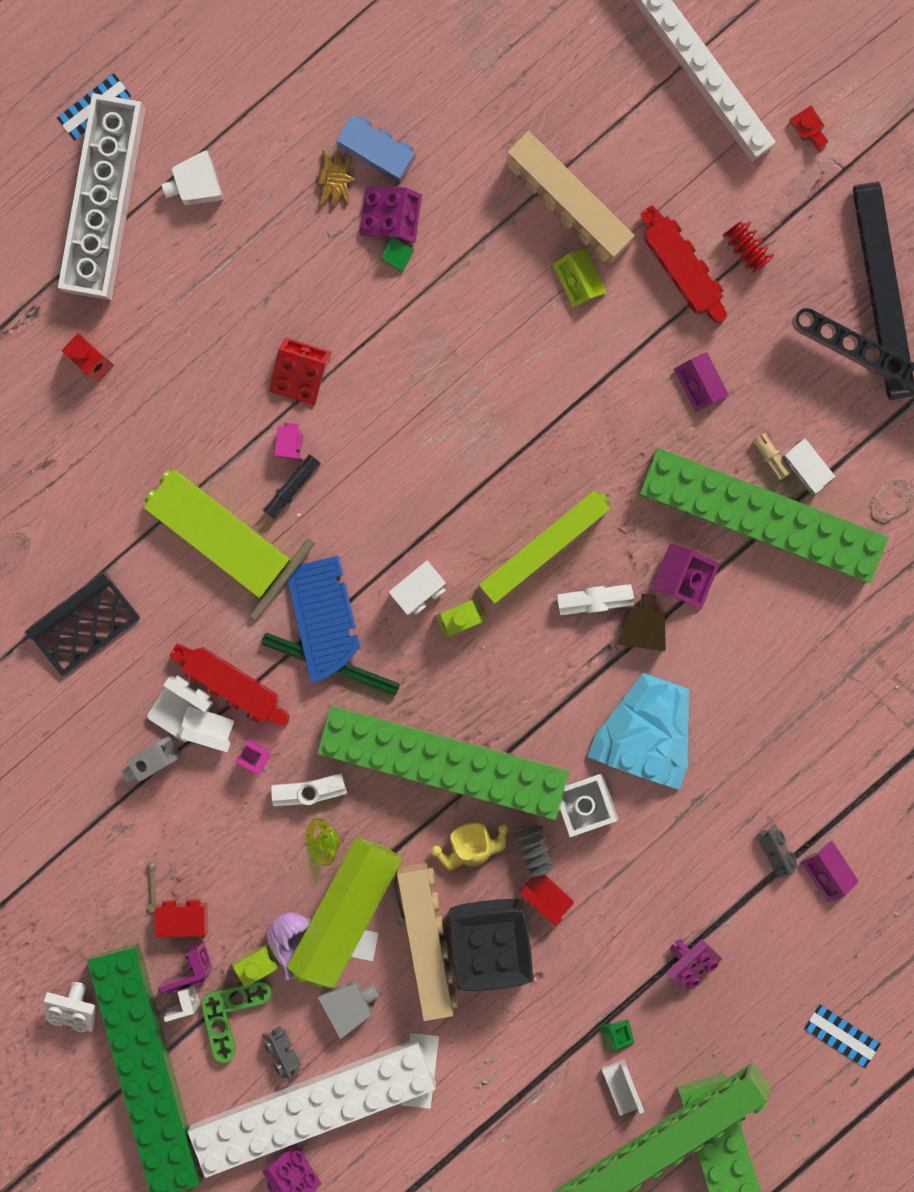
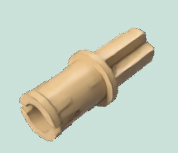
[752,433,791,480]

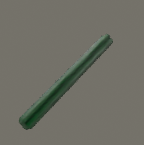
[261,633,400,695]

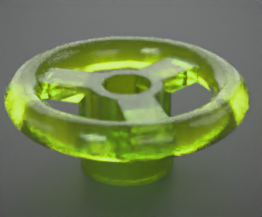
[306,818,340,866]

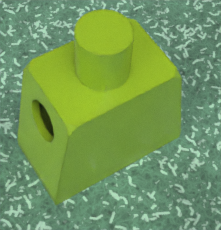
[435,598,487,638]
[231,942,281,987]

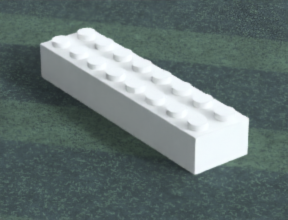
[58,93,146,301]

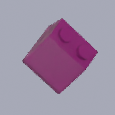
[652,543,720,609]

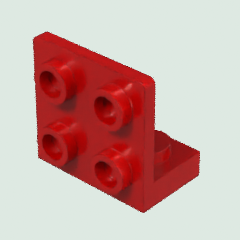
[269,337,332,406]

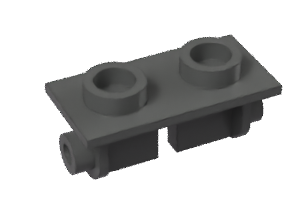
[757,824,797,878]
[263,1026,301,1079]

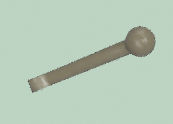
[147,862,158,913]
[389,878,406,927]

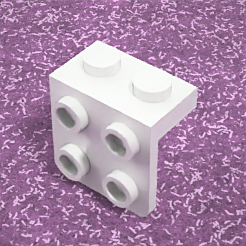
[148,675,214,742]

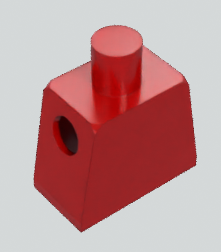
[61,333,114,382]

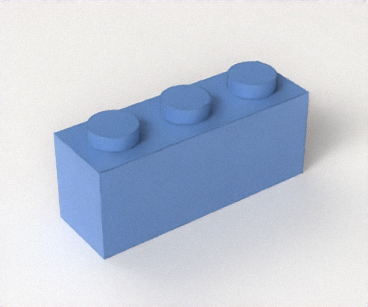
[336,115,415,183]

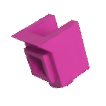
[274,423,303,460]
[235,738,271,775]

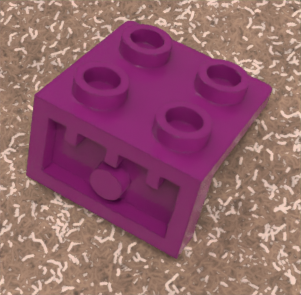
[360,187,422,243]
[158,940,213,994]

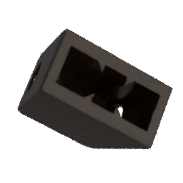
[617,594,666,651]

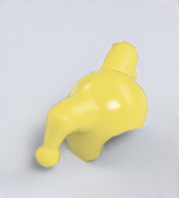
[431,823,509,870]

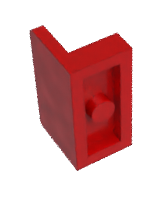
[519,874,574,927]

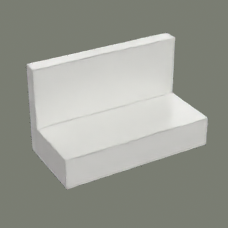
[782,439,835,495]
[178,706,234,752]
[164,983,200,1022]
[602,1060,644,1116]

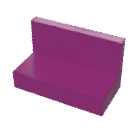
[674,352,729,412]
[801,841,859,903]

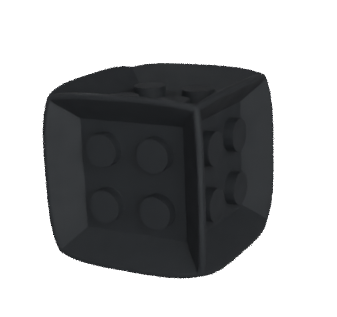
[449,899,534,991]

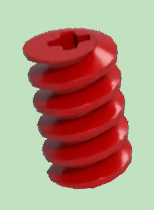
[722,221,774,276]

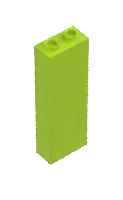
[143,469,291,598]
[479,490,610,604]
[287,836,403,988]

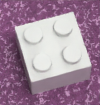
[389,561,447,615]
[560,774,619,837]

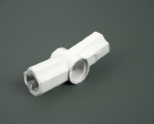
[558,584,634,615]
[271,773,348,806]

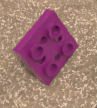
[666,939,722,992]
[262,1143,322,1192]

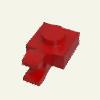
[790,106,828,151]

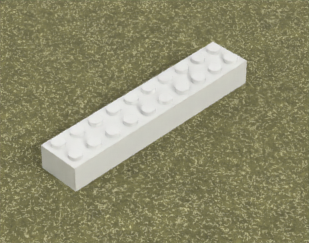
[188,1037,436,1178]

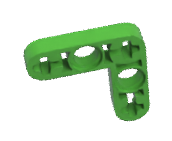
[202,980,272,1063]

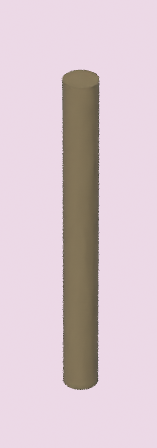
[249,538,315,620]

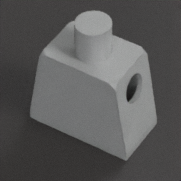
[121,735,182,782]
[318,980,381,1039]

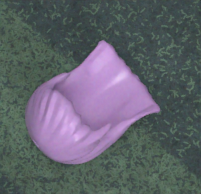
[267,912,310,981]

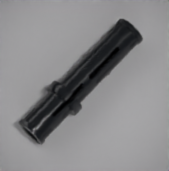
[263,454,321,520]

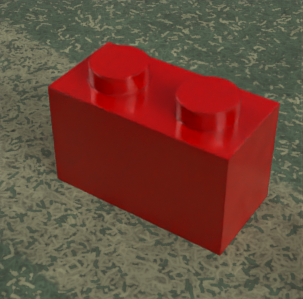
[155,899,208,937]

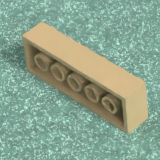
[507,130,635,265]
[397,862,458,1021]

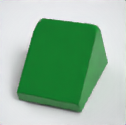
[381,237,414,272]
[600,1019,634,1051]

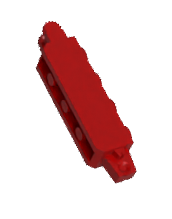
[640,205,728,324]
[169,643,290,726]

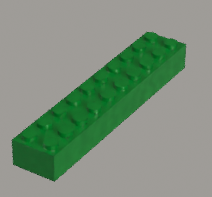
[87,943,203,1192]

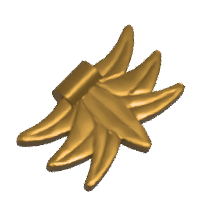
[318,149,355,207]

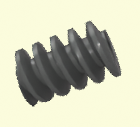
[512,824,554,878]

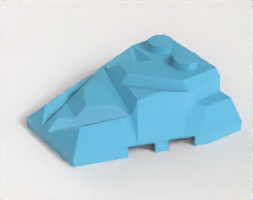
[587,673,689,790]

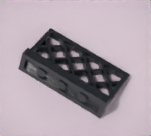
[25,570,140,676]

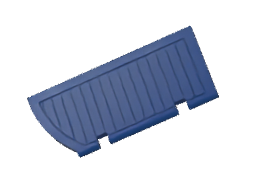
[288,556,361,683]

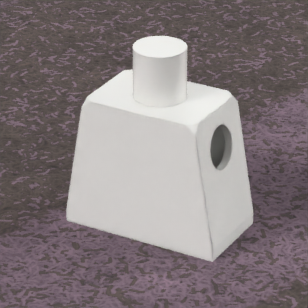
[162,150,224,205]

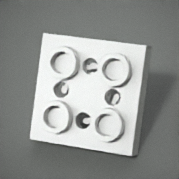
[44,982,95,1032]

